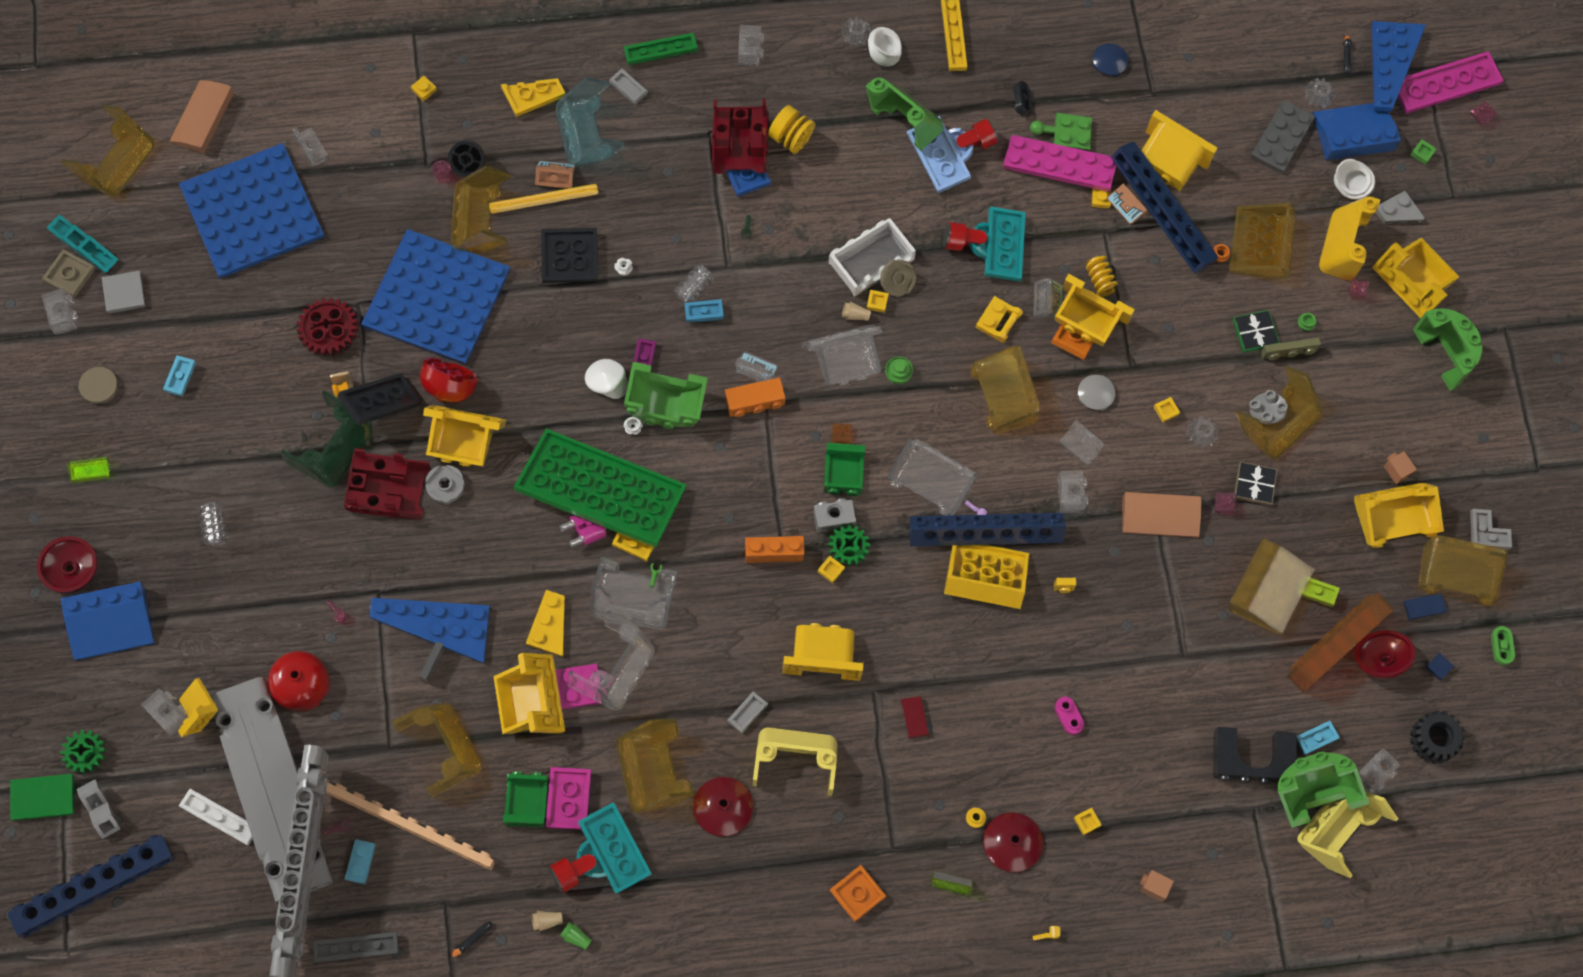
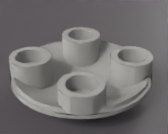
[1078,375,1115,411]
[1249,390,1288,424]

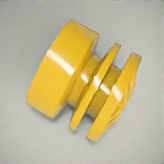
[768,105,816,154]

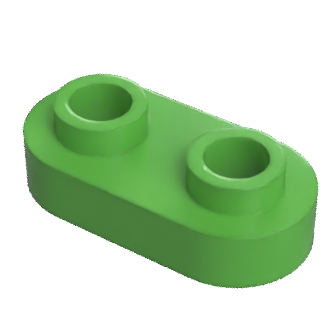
[1491,626,1515,665]

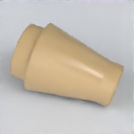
[842,302,871,321]
[532,911,563,932]

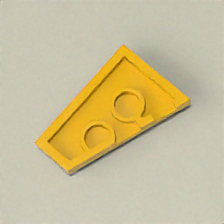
[501,79,566,117]
[526,590,565,657]

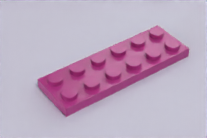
[1397,51,1504,114]
[1003,135,1116,192]

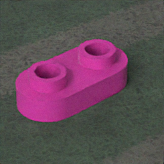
[1054,697,1084,735]

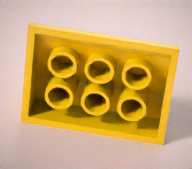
[944,545,1029,609]

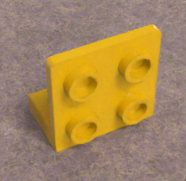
[178,678,218,737]

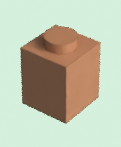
[1384,451,1417,485]
[1140,870,1174,902]

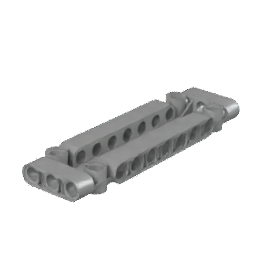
[210,677,333,903]
[269,745,329,977]

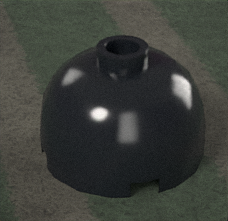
[448,140,486,178]

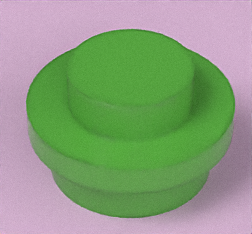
[1298,313,1317,331]

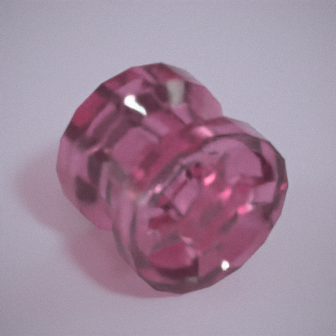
[432,160,452,183]
[1349,278,1369,299]

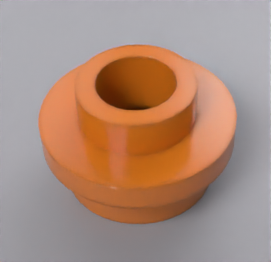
[1213,244,1230,262]

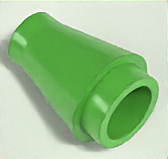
[560,922,592,950]

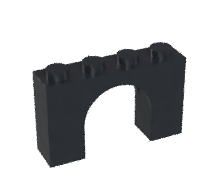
[1213,727,1297,784]

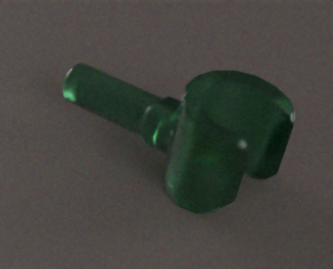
[741,215,752,239]

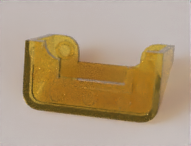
[970,345,1040,434]
[1418,536,1508,606]

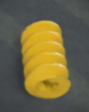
[1085,255,1118,297]

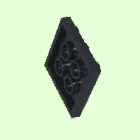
[541,228,598,283]

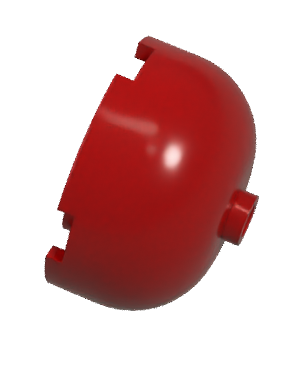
[420,357,479,403]
[268,651,330,712]

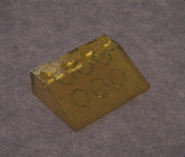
[1230,203,1296,279]
[1228,538,1314,635]

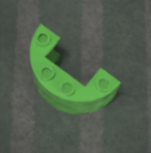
[1413,309,1482,392]
[624,362,708,429]
[1278,752,1369,828]

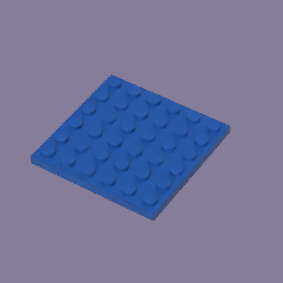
[178,143,325,279]
[361,229,511,365]

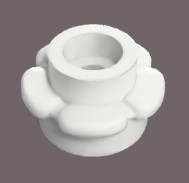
[614,258,633,276]
[624,417,642,435]

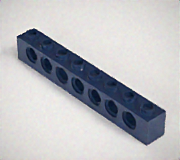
[1111,141,1218,274]
[908,513,1066,546]
[7,835,175,938]

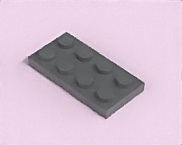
[1250,100,1315,174]

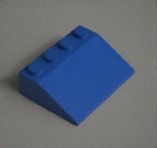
[1312,103,1401,161]
[61,581,155,661]

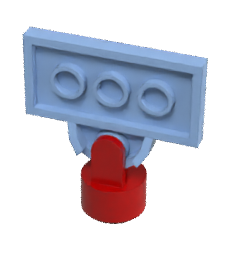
[907,116,998,194]

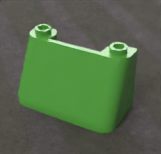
[866,78,943,151]

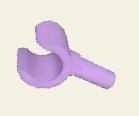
[965,500,987,515]

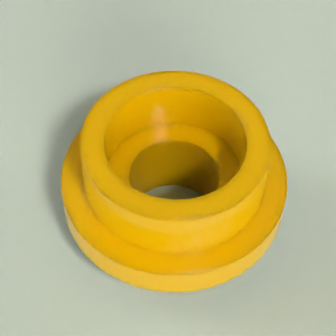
[966,808,986,828]

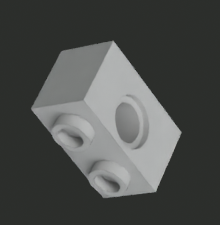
[813,499,856,533]

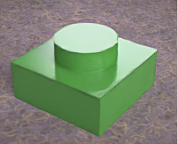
[1411,139,1436,165]

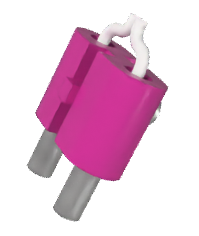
[560,515,606,547]

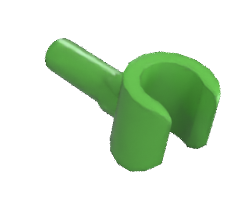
[649,563,662,588]

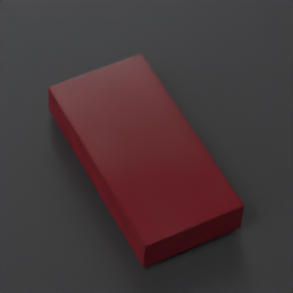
[901,696,928,739]

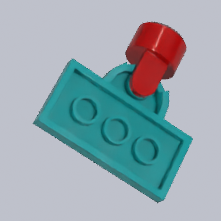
[943,206,1026,282]
[549,802,652,894]

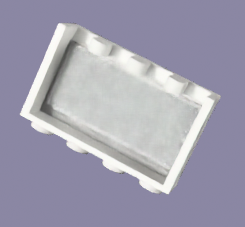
[829,218,916,297]

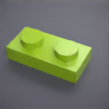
[1296,575,1340,607]

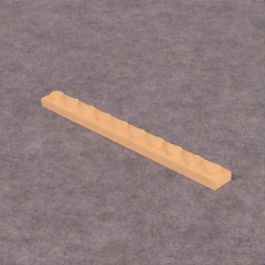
[326,779,495,870]

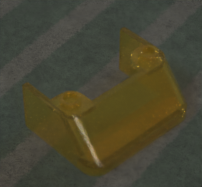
[61,105,154,196]
[451,165,511,251]
[1236,366,1322,459]
[392,703,482,798]

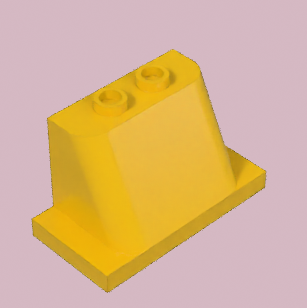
[1141,110,1217,191]
[1372,237,1459,319]
[1054,274,1135,346]
[423,405,506,467]
[782,623,863,681]
[494,653,565,734]

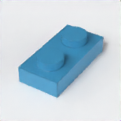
[684,299,724,323]

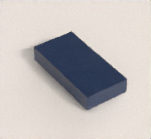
[1403,593,1447,620]

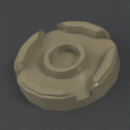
[880,259,916,297]
[78,367,118,404]

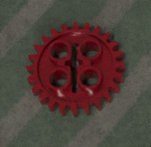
[296,297,359,357]

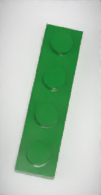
[624,33,698,65]

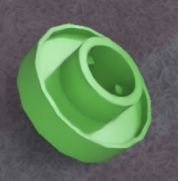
[885,356,913,385]

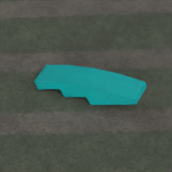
[47,214,119,273]

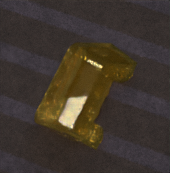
[616,719,694,813]

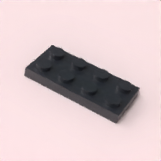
[337,373,422,426]

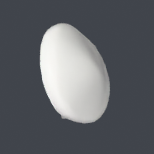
[868,27,902,67]
[1334,159,1375,200]
[585,359,628,399]

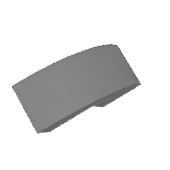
[77,779,121,839]

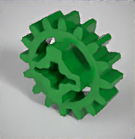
[828,524,870,567]
[60,729,107,774]

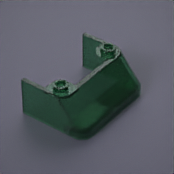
[280,391,373,487]

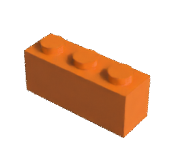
[724,377,785,417]
[745,536,804,563]

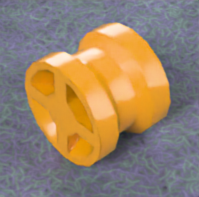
[332,381,349,403]

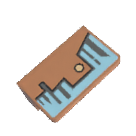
[535,161,575,188]
[1107,183,1149,224]

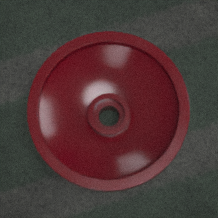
[36,536,98,593]
[1355,630,1416,678]
[693,777,753,837]
[983,812,1043,873]

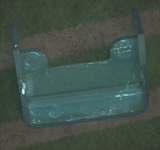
[556,77,625,166]

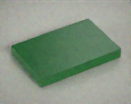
[10,774,74,821]

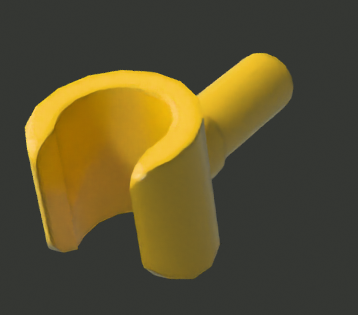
[1032,926,1061,941]

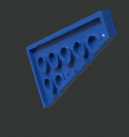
[1371,21,1426,112]
[369,598,490,664]

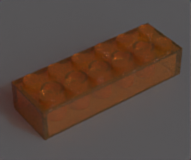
[1287,592,1394,693]

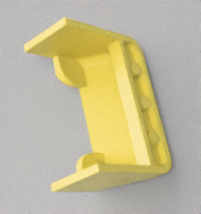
[752,728,838,796]
[1298,791,1398,878]

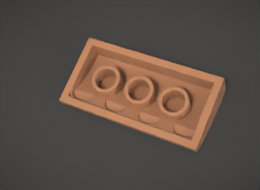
[169,80,234,154]
[1122,492,1201,538]

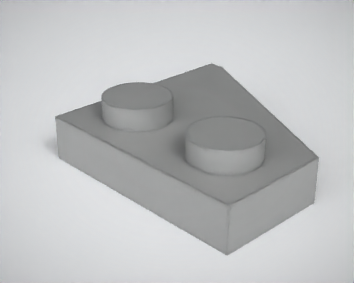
[1376,191,1425,224]

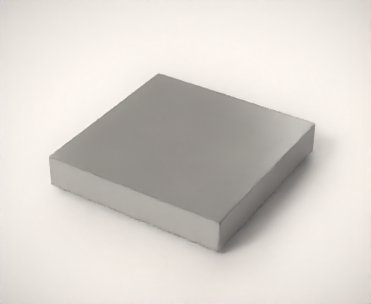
[102,271,146,314]

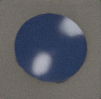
[1093,43,1128,77]

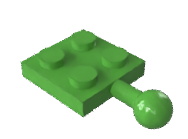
[1030,113,1092,151]

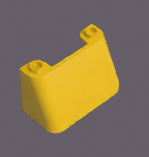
[1319,197,1380,282]
[1354,483,1444,548]

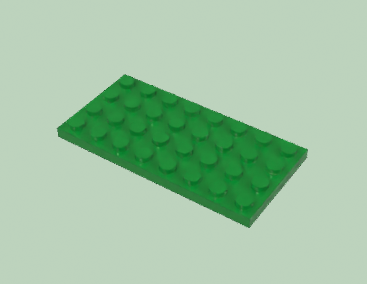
[514,428,687,548]

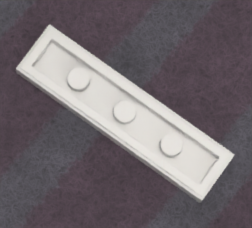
[179,789,253,846]

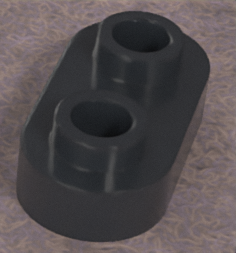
[1013,81,1032,116]

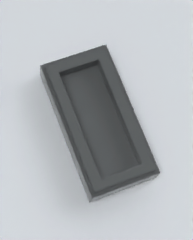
[419,641,445,684]

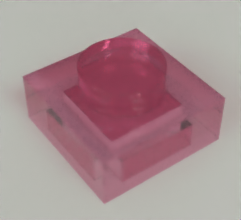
[1470,101,1497,126]
[1215,492,1236,513]

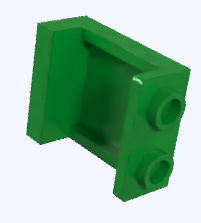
[824,443,865,497]
[503,771,548,828]

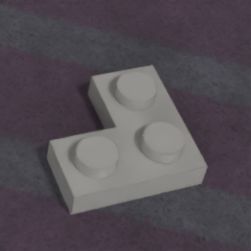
[1470,509,1512,550]

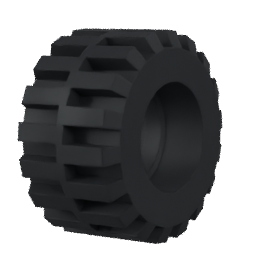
[1410,710,1466,764]

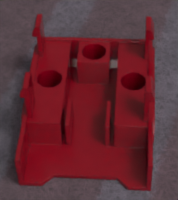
[712,98,769,174]
[344,448,431,520]

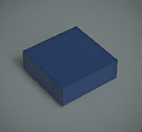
[1425,653,1454,680]

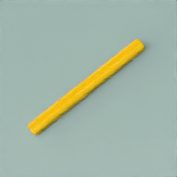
[489,184,598,214]

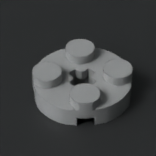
[426,465,465,505]

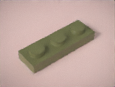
[1261,338,1321,360]

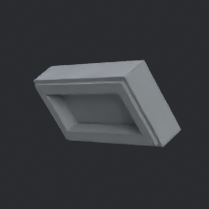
[609,69,648,105]
[727,691,768,734]

